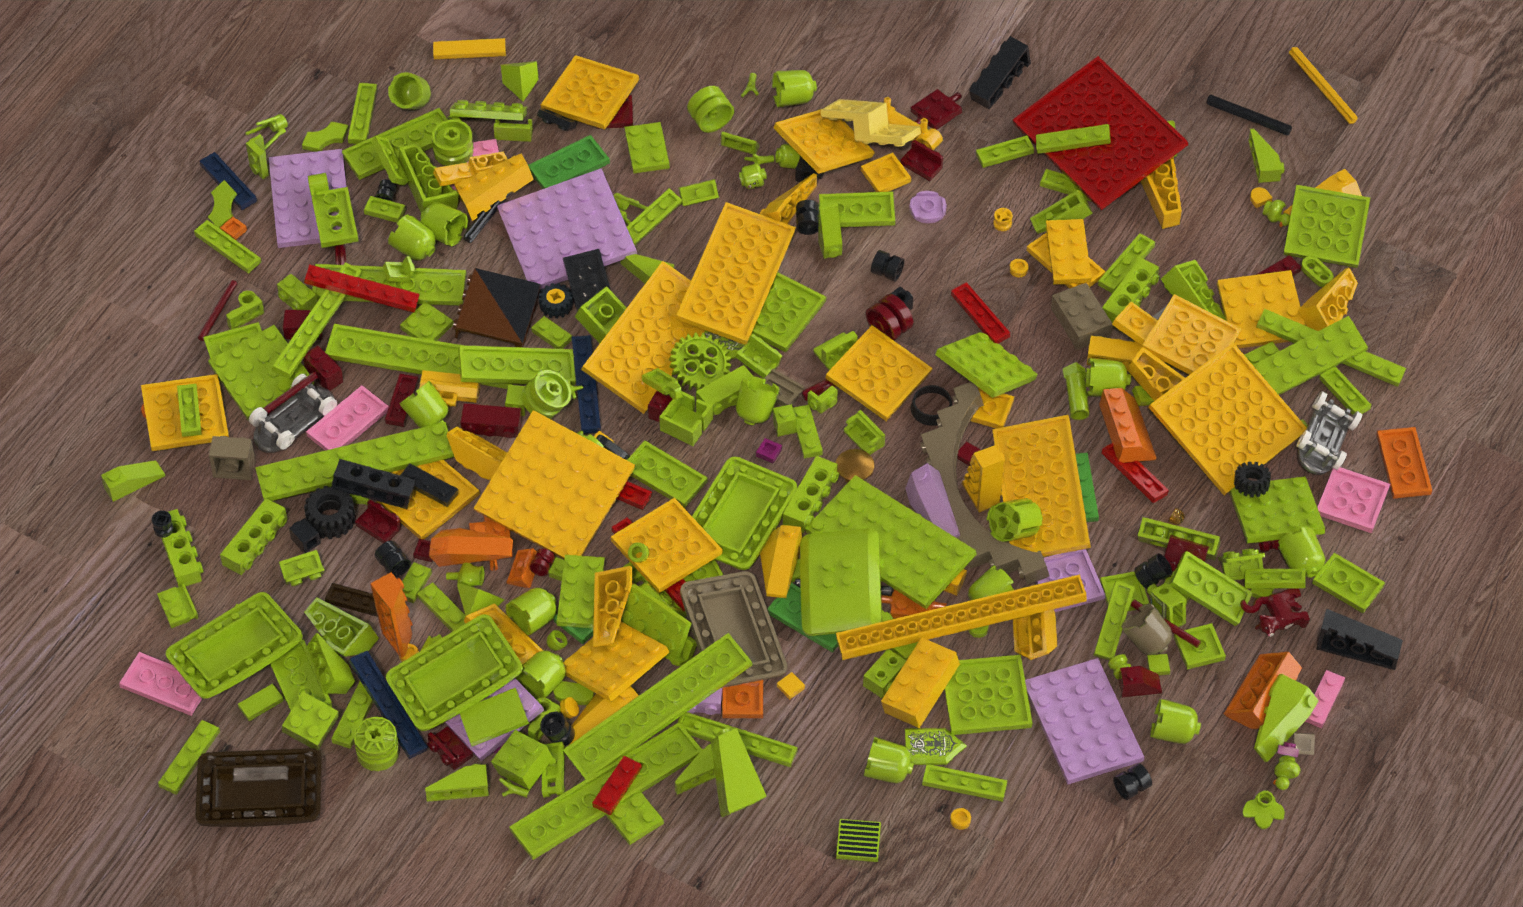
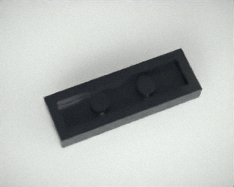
[400,464,459,507]

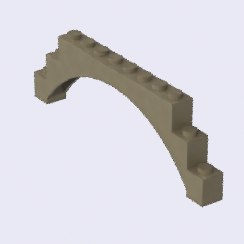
[920,382,1050,585]

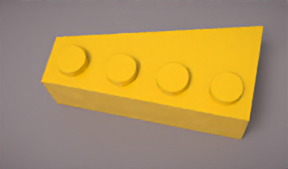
[454,153,534,221]
[1140,156,1182,229]
[1127,347,1185,401]
[961,445,1005,512]

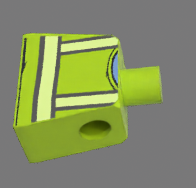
[1147,583,1186,627]

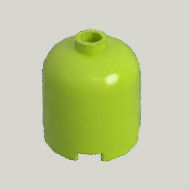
[772,70,817,107]
[388,72,431,110]
[420,203,468,247]
[388,214,436,261]
[1085,358,1131,397]
[736,376,780,425]
[399,381,448,428]
[1278,527,1325,578]
[968,565,1017,601]
[505,588,557,635]
[516,650,566,700]
[1150,699,1201,744]
[864,737,914,784]

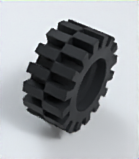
[1234,462,1271,497]

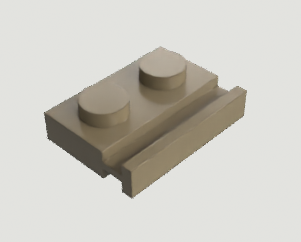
[764,369,805,406]

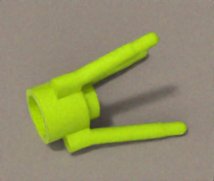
[246,114,288,150]
[613,193,648,225]

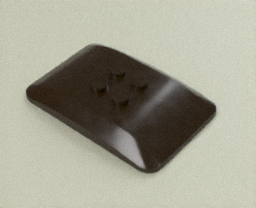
[195,748,322,827]

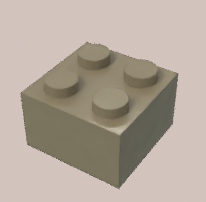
[209,436,256,480]

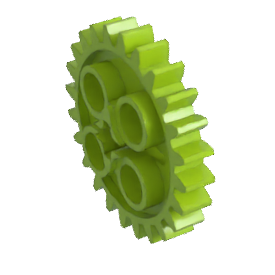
[669,332,732,391]

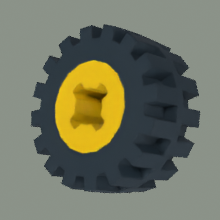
[539,283,573,319]

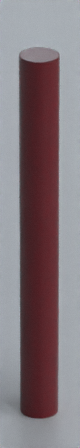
[197,280,238,341]
[263,372,318,414]
[1130,599,1201,648]

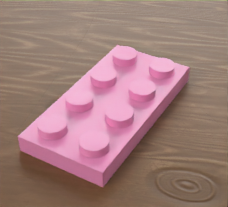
[306,385,389,450]
[119,652,202,716]

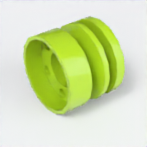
[354,717,399,771]

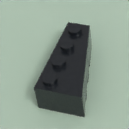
[969,36,1031,109]
[1316,609,1403,670]

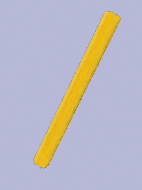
[1289,47,1358,124]

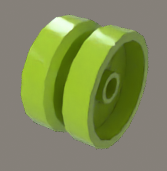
[687,86,734,133]
[431,119,474,166]
[522,370,572,419]

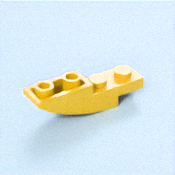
[433,151,508,186]

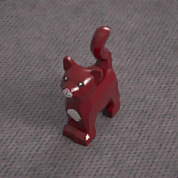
[1240,588,1310,637]

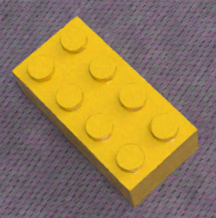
[881,637,960,728]

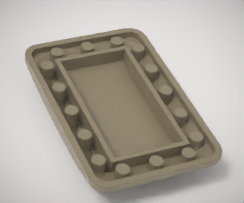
[680,571,788,688]

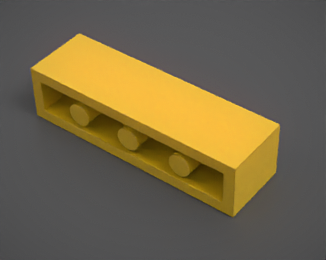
[1087,336,1165,368]

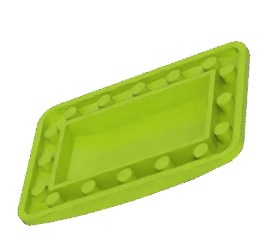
[692,457,797,570]
[800,528,882,636]
[166,592,303,699]
[386,614,523,731]

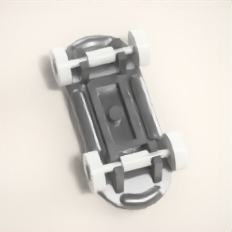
[249,374,337,453]
[1296,391,1362,475]

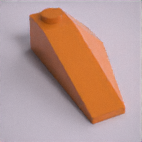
[429,528,513,567]

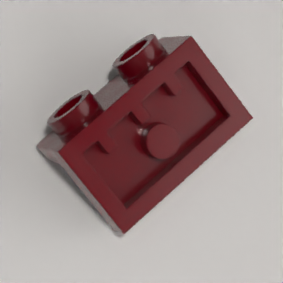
[900,140,943,182]
[355,500,401,543]
[427,726,473,770]

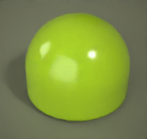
[628,542,649,562]
[546,630,568,651]

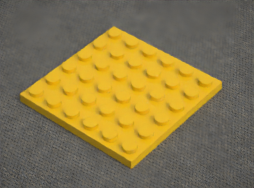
[1148,343,1307,496]
[474,410,635,559]

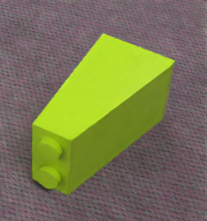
[711,727,767,817]

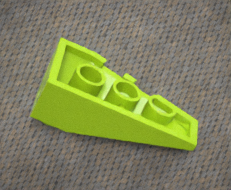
[1161,260,1225,320]
[304,597,379,657]
[1254,674,1319,762]

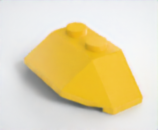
[446,427,507,480]
[1013,609,1057,660]

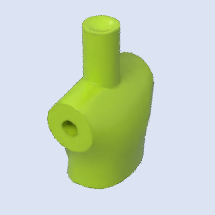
[446,563,485,587]

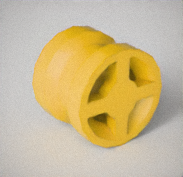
[993,208,1013,231]

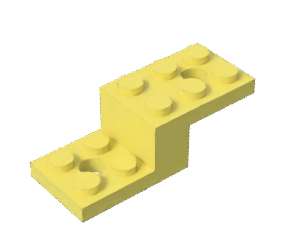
[821,99,921,147]

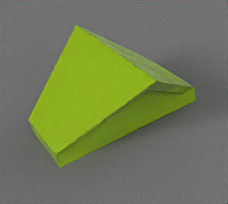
[501,61,539,102]
[457,583,505,615]

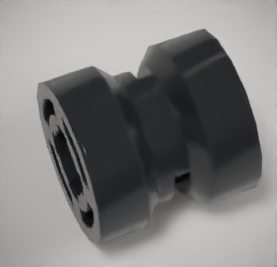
[375,179,397,202]
[151,510,174,538]

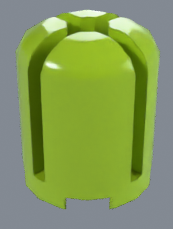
[986,498,1043,542]

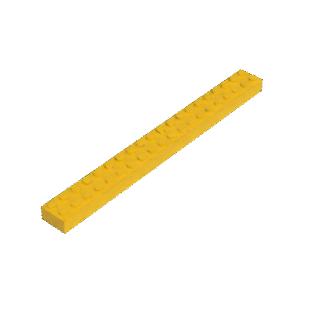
[836,574,1087,660]

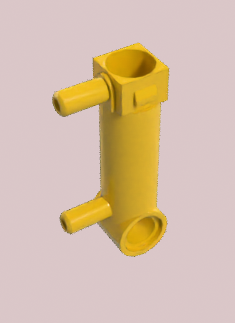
[884,97,943,150]

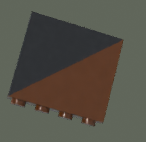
[452,268,541,348]

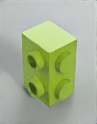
[277,274,318,310]
[863,649,906,699]

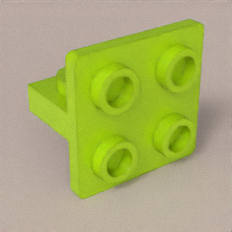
[813,331,858,370]
[1218,548,1265,580]

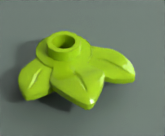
[1243,791,1285,830]

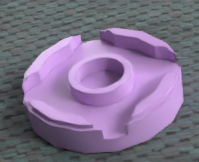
[909,191,947,224]

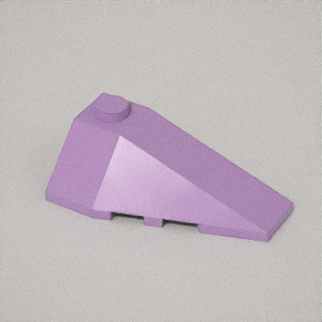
[905,463,960,538]

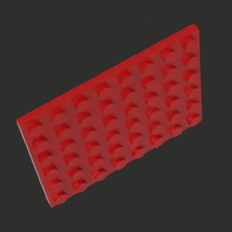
[1012,56,1188,210]

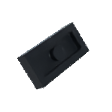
[537,108,577,131]

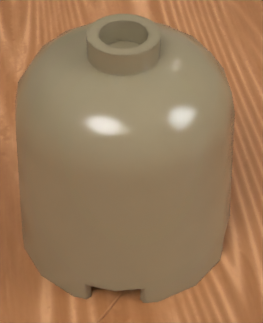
[1121,604,1172,655]

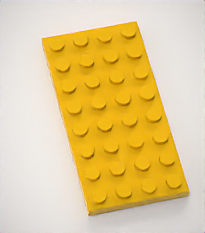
[675,202,796,345]
[581,261,705,414]
[992,415,1091,557]

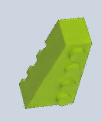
[398,144,459,213]

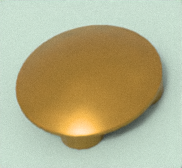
[836,449,874,483]

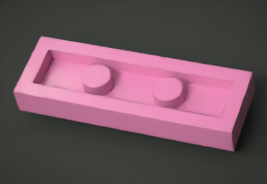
[1305,670,1345,728]

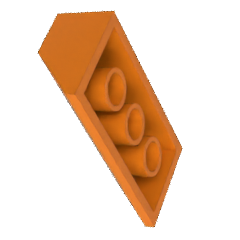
[1099,388,1157,463]
[370,572,413,658]
[1224,652,1302,729]

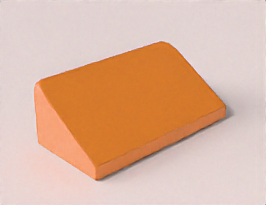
[507,548,537,588]

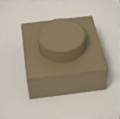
[1294,733,1315,755]

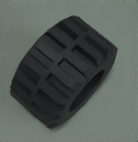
[304,486,355,539]

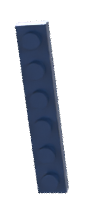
[572,335,601,434]
[349,650,428,759]

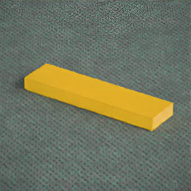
[433,38,506,59]

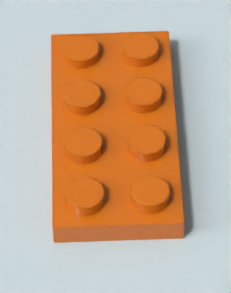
[1376,427,1433,499]

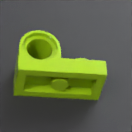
[226,290,264,329]
[528,698,561,741]

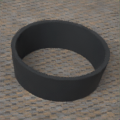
[911,385,953,426]

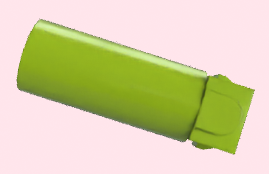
[1063,362,1089,420]

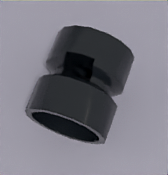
[796,200,820,235]
[871,250,905,281]
[374,540,411,578]
[1135,553,1173,589]
[540,712,575,746]
[1113,763,1152,800]

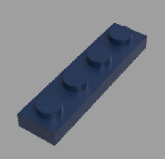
[200,152,257,210]

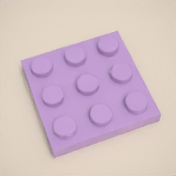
[1035,549,1105,612]

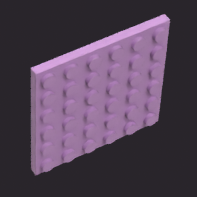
[497,169,637,289]

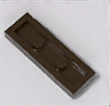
[325,583,378,617]

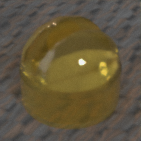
[1168,508,1185,525]

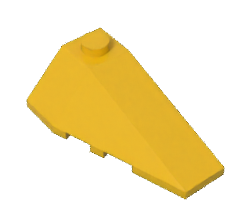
[760,173,817,224]
[760,525,802,598]
[593,566,632,648]
[569,686,639,745]

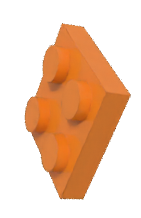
[722,680,763,718]

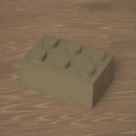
[1051,283,1112,350]

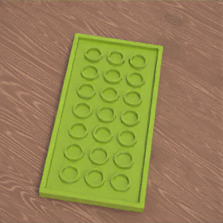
[805,475,977,609]

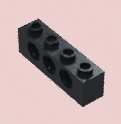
[331,459,416,509]

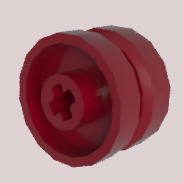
[865,294,914,340]

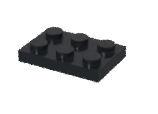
[562,249,611,312]

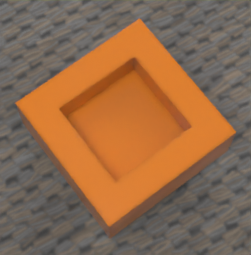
[220,217,247,240]

